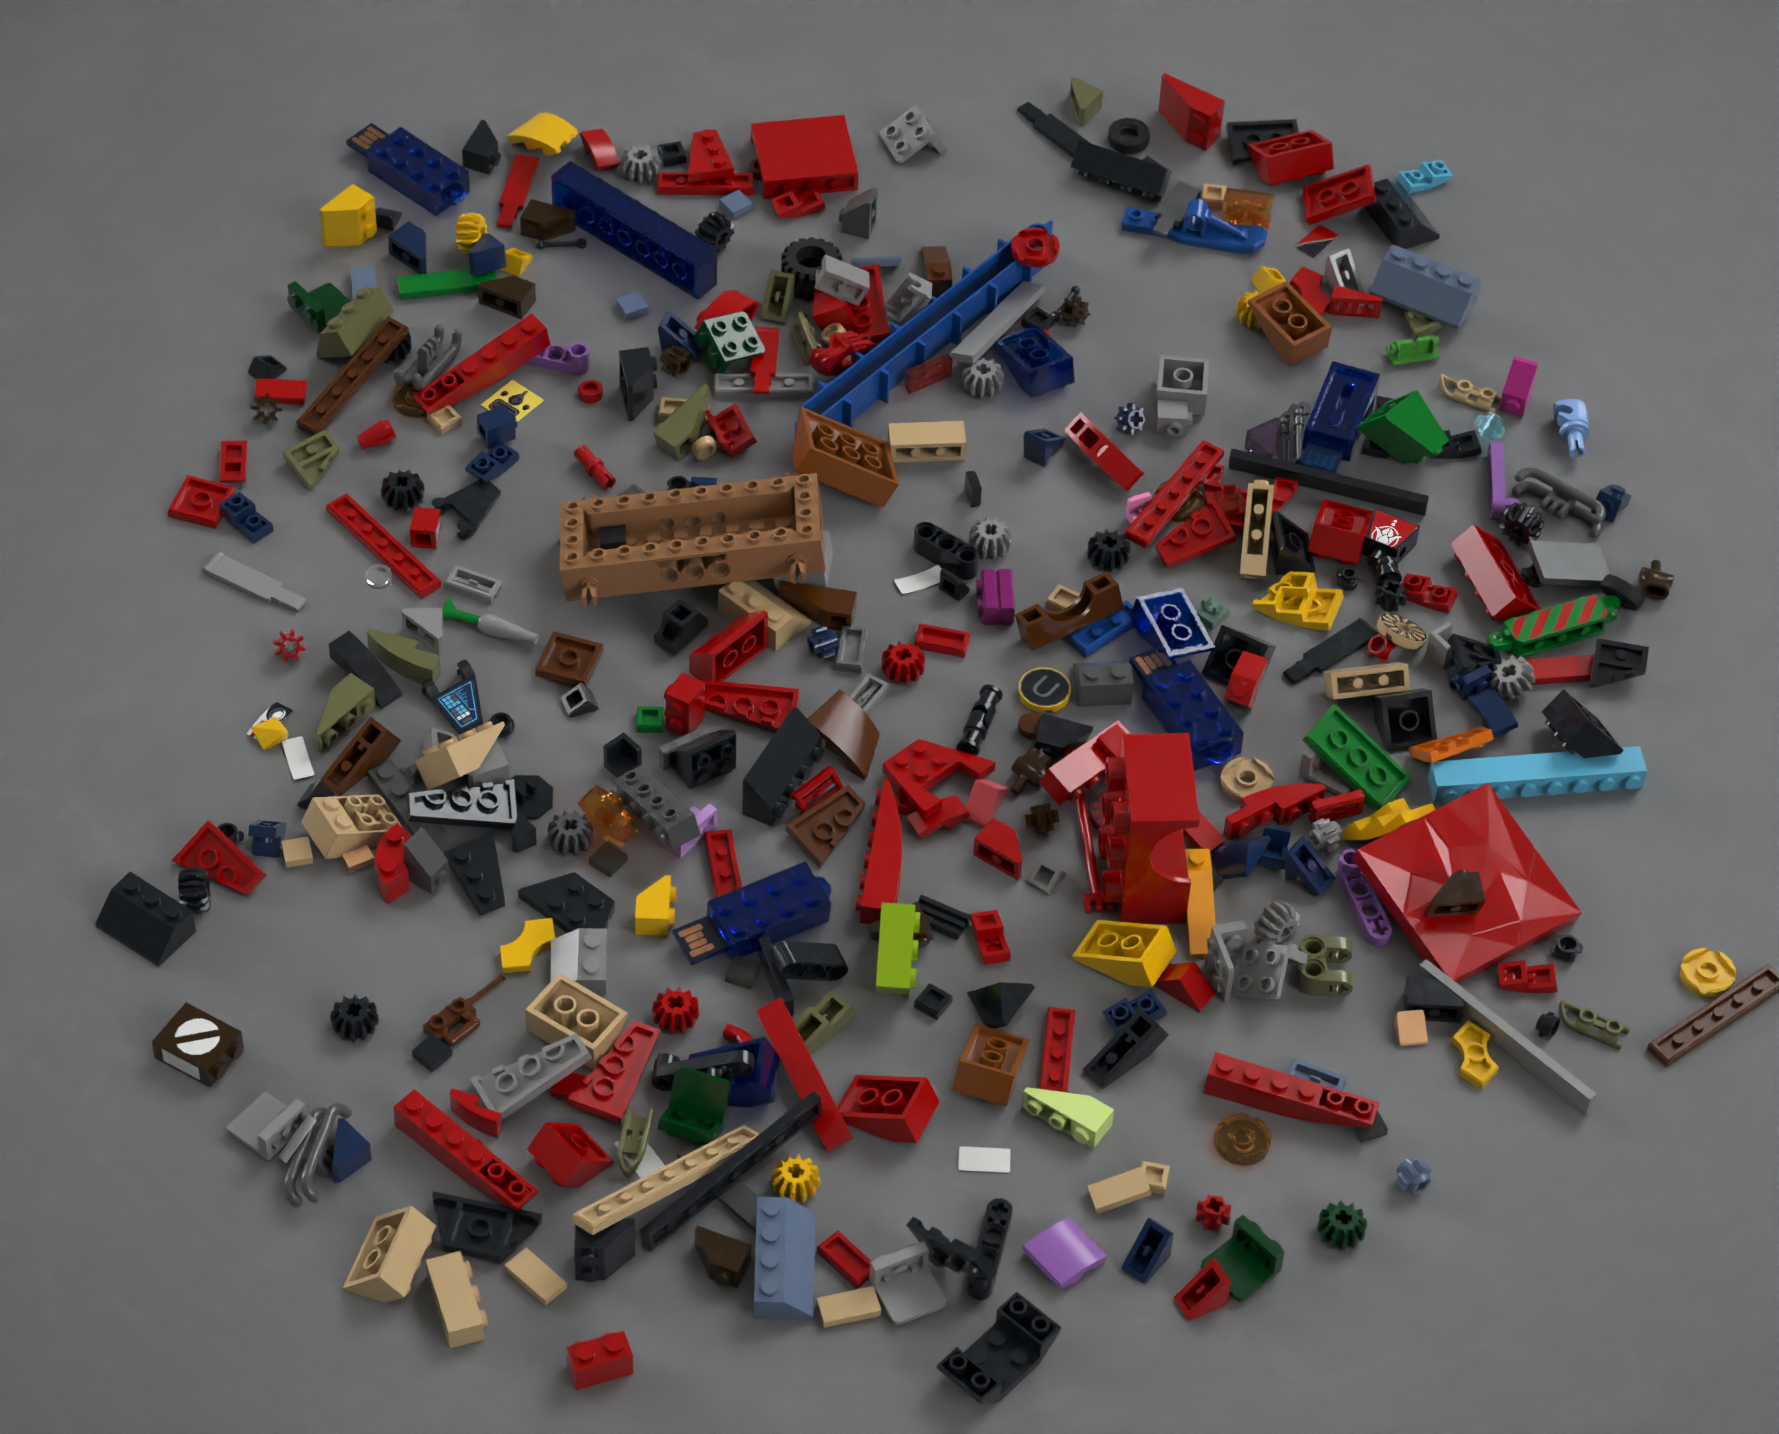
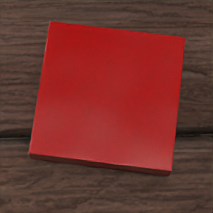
[167,475,236,529]

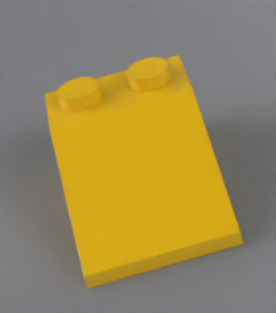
[1072,920,1177,988]

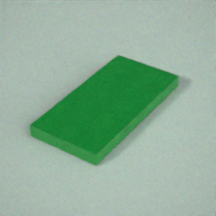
[1302,704,1411,811]

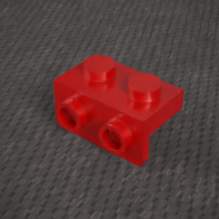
[705,403,757,458]

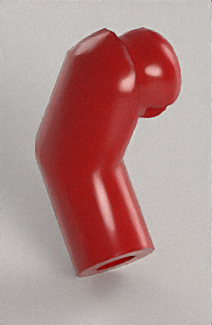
[722,1024,756,1053]

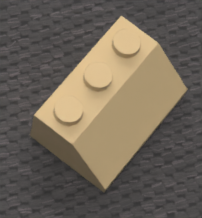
[718,580,811,652]
[525,973,628,1070]
[342,1205,436,1303]

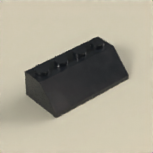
[742,707,824,826]

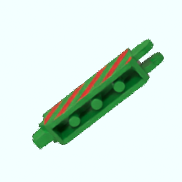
[1487,594,1621,659]

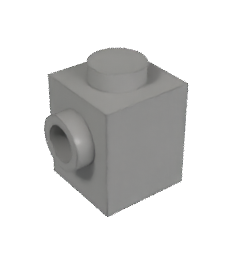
[1156,400,1192,436]

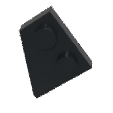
[1448,633,1501,674]
[1589,638,1649,688]

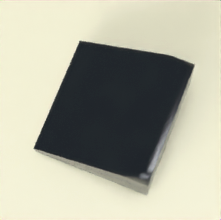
[375,207,402,231]
[248,355,287,380]
[939,569,970,601]
[560,682,599,718]

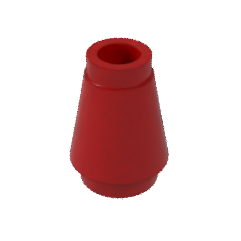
[356,419,396,450]

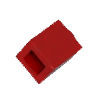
[410,507,442,549]

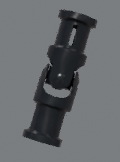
[956,684,1003,756]

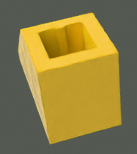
[635,875,676,936]

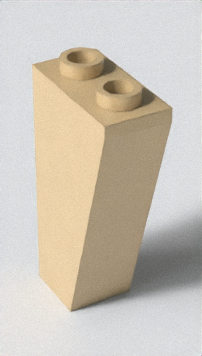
[1240,480,1274,581]

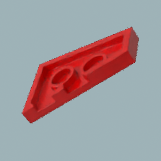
[688,129,734,182]
[1155,497,1236,569]
[171,820,267,895]

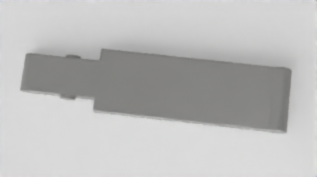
[203,552,307,612]

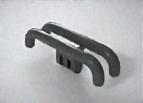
[394,324,462,391]
[1512,467,1606,538]
[284,1103,352,1207]

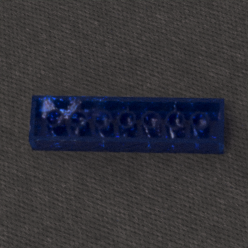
[551,161,717,300]

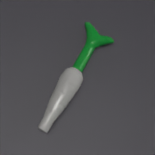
[442,597,539,644]

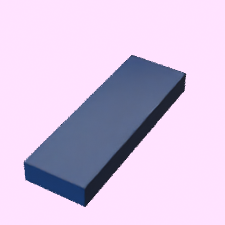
[1068,600,1144,658]

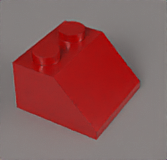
[527,1122,614,1188]

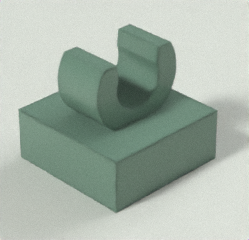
[1192,594,1230,630]

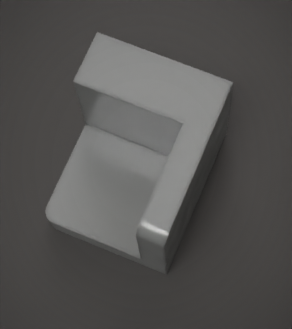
[1426,622,1455,669]

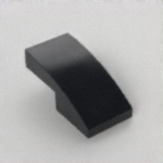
[1433,430,1482,459]

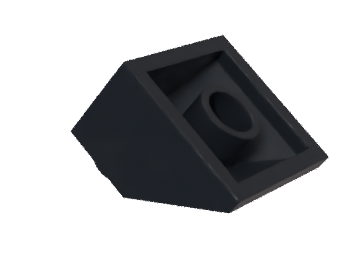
[1202,625,1276,685]

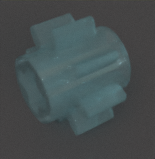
[1474,411,1506,441]

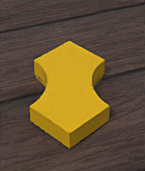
[500,918,555,974]
[1451,1020,1499,1090]

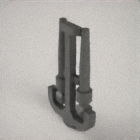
[1277,402,1311,464]

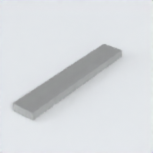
[951,281,1045,364]

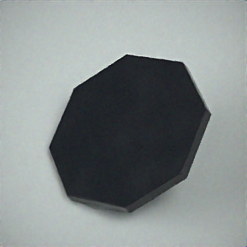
[510,775,553,819]

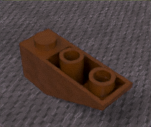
[779,581,857,631]

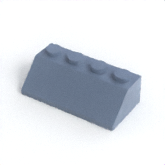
[1369,245,1482,330]
[754,1197,815,1320]

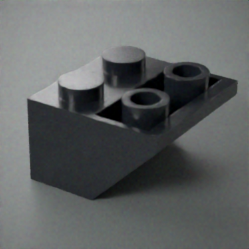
[673,730,736,789]

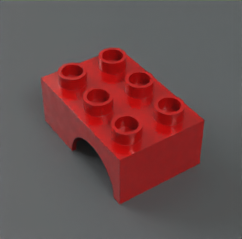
[1098,733,1200,924]

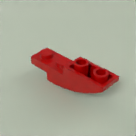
[1064,412,1144,492]
[1223,783,1326,841]

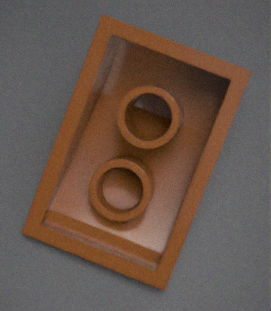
[1248,281,1332,366]
[952,1024,1030,1106]

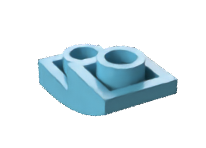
[1397,160,1453,194]

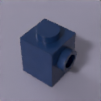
[476,405,518,449]

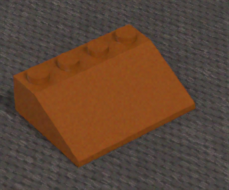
[792,407,899,508]

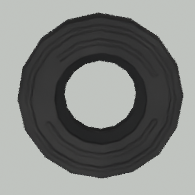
[1108,118,1150,154]
[1600,574,1645,611]

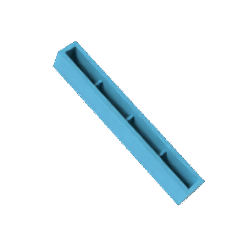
[1427,746,1647,804]

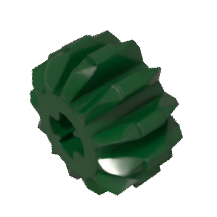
[1317,1200,1367,1251]

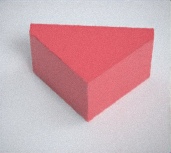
[964,779,1010,828]

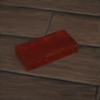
[905,354,953,394]

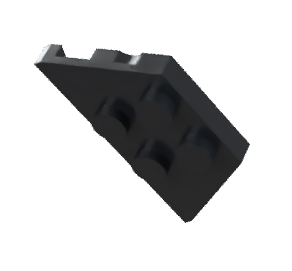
[518,872,615,933]
[432,1191,542,1263]

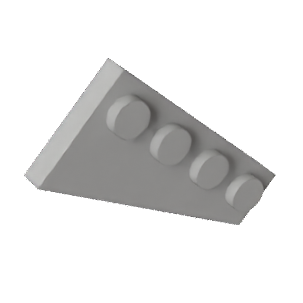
[470,1033,593,1120]

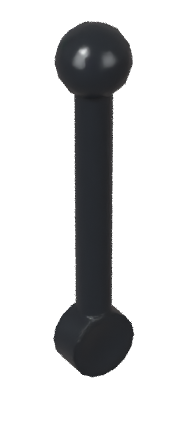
[536,238,587,250]
[1051,286,1080,322]

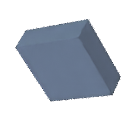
[719,190,753,219]
[616,291,649,320]

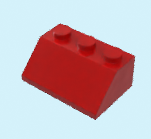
[1247,130,1334,186]
[689,610,768,681]

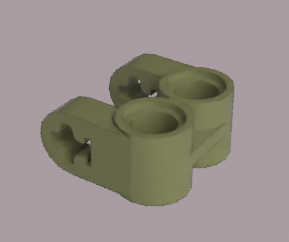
[1297,934,1353,996]

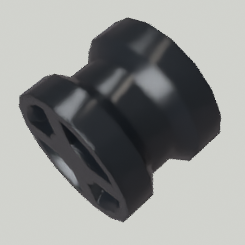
[1372,556,1402,587]

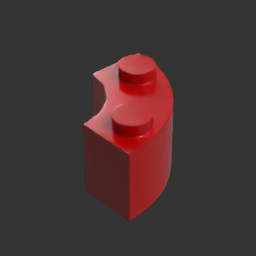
[694,290,760,330]
[375,823,411,904]

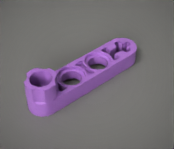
[525,342,590,375]
[1488,441,1518,520]
[1337,849,1393,948]

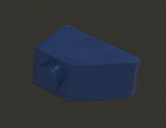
[388,221,427,274]

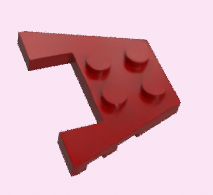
[1202,464,1298,534]
[882,739,996,819]

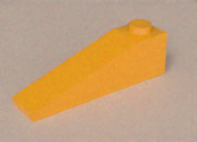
[1185,849,1216,958]

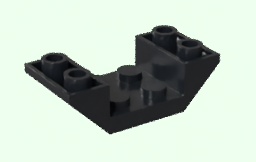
[936,1292,1061,1405]

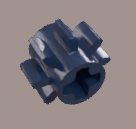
[1114,403,1147,435]
[807,625,839,659]

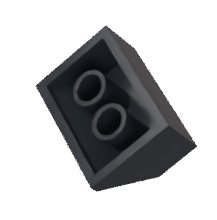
[1364,178,1440,249]
[1542,689,1624,758]
[95,872,196,967]

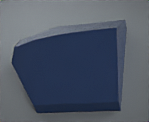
[1212,835,1271,879]

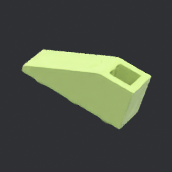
[1022,1087,1114,1149]

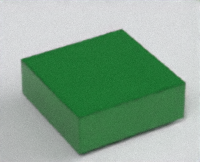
[636,706,664,733]

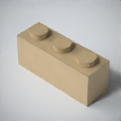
[888,421,966,463]
[1323,662,1410,700]
[426,1251,488,1349]

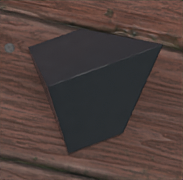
[967,982,1035,1029]

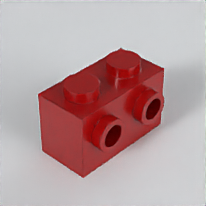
[664,673,705,736]
[566,1330,633,1391]

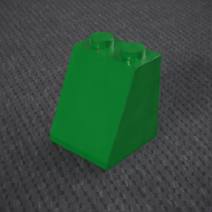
[1356,390,1449,464]

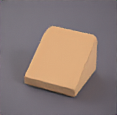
[1394,1010,1428,1046]

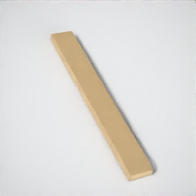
[573,1125,759,1235]

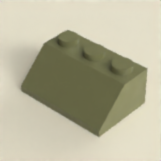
[316,287,394,359]

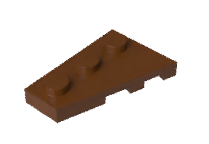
[785,785,866,868]

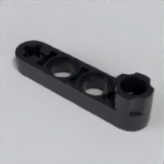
[651,1050,755,1091]
[967,1198,1013,1300]

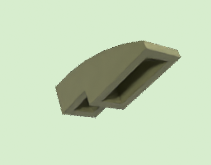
[367,628,441,684]
[772,990,856,1054]

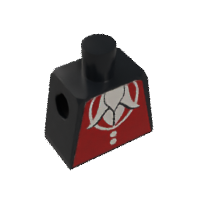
[1362,509,1420,567]

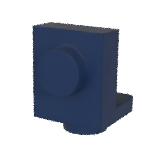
[1591,484,1631,522]
[1448,665,1492,701]
[1259,825,1291,870]

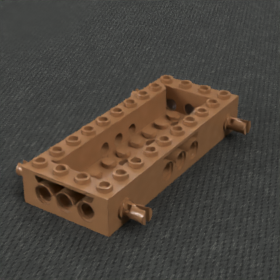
[560,472,826,608]

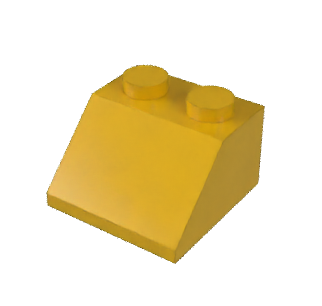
[319,184,377,247]

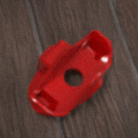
[809,330,877,377]

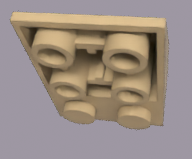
[415,721,505,790]
[301,794,404,859]

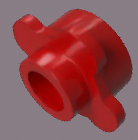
[1367,633,1397,662]

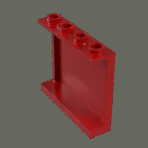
[751,115,859,199]

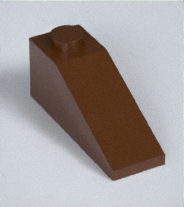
[921,246,953,298]
[321,716,402,796]

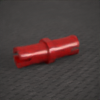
[574,445,616,490]

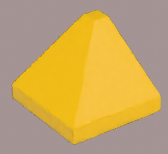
[251,717,288,750]

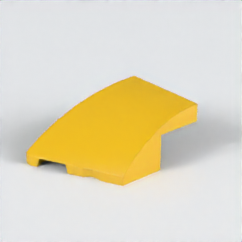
[507,112,579,156]
[1252,571,1344,631]
[1342,798,1436,841]

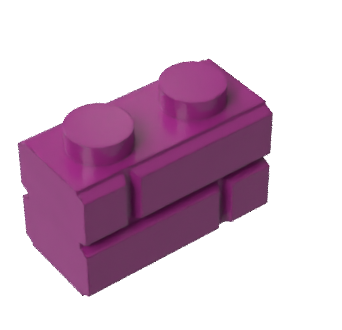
[976,569,1015,625]

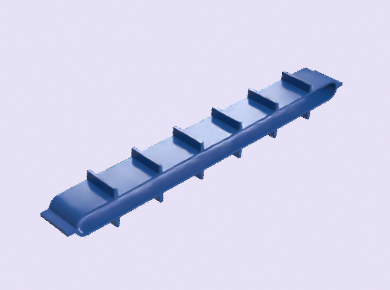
[795,220,1053,434]

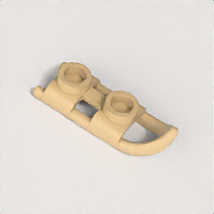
[1439,373,1502,414]

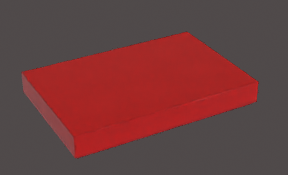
[1303,164,1376,225]

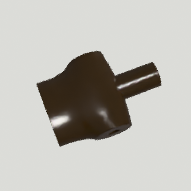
[1638,560,1674,600]
[1010,747,1054,795]

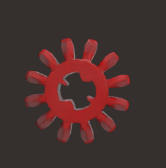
[881,641,926,686]
[652,986,700,1035]

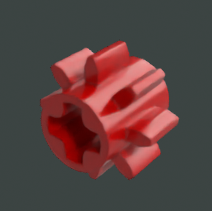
[272,629,306,662]
[1195,1194,1232,1232]

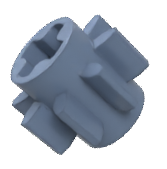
[1395,1158,1432,1194]

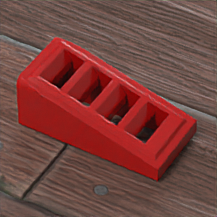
[1329,285,1383,318]

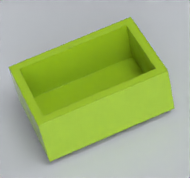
[876,902,920,995]

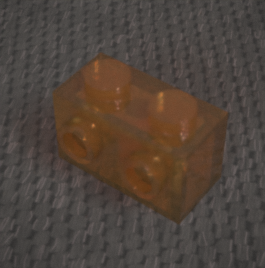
[1221,187,1274,228]
[577,784,639,849]

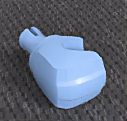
[1553,399,1589,458]

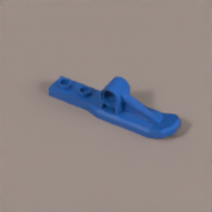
[1121,199,1268,254]

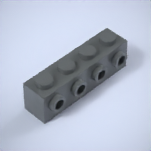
[614,765,700,850]

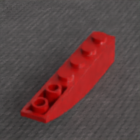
[412,313,551,414]
[855,779,902,924]
[1204,1052,1380,1128]
[393,1089,538,1211]

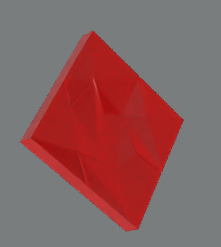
[1353,783,1582,984]

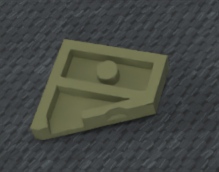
[283,429,340,491]

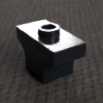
[654,599,708,655]

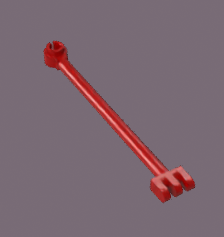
[1062,746,1113,913]

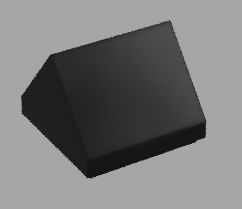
[297,779,334,810]
[512,814,537,853]

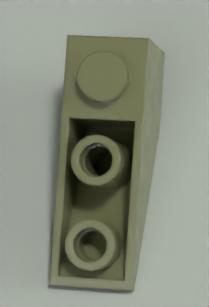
[653,383,712,462]
[316,673,376,753]

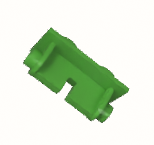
[1386,335,1440,366]

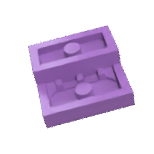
[1022,1217,1108,1289]

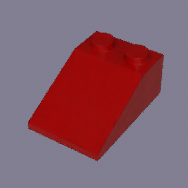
[1158,73,1225,151]
[1307,499,1373,565]
[838,1075,940,1143]

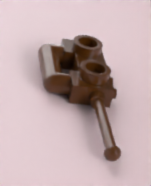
[423,973,506,1047]

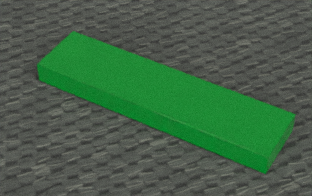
[397,269,497,300]

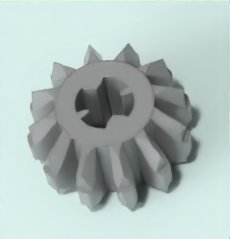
[620,144,661,184]
[961,357,1004,398]
[969,517,1012,560]
[1491,655,1536,701]
[1254,900,1300,945]

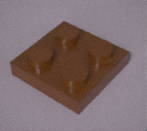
[535,631,603,687]

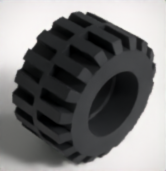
[781,237,842,301]

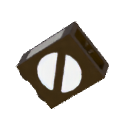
[152,1002,244,1087]

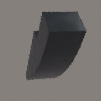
[329,631,402,709]

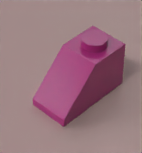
[1499,356,1539,417]

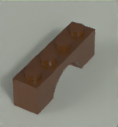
[1015,571,1124,651]

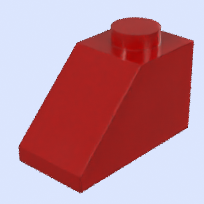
[1224,651,1269,709]
[973,818,1023,881]

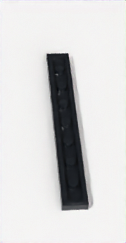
[1229,449,1429,516]
[640,1091,822,1252]

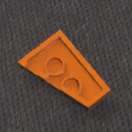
[1409,727,1494,763]

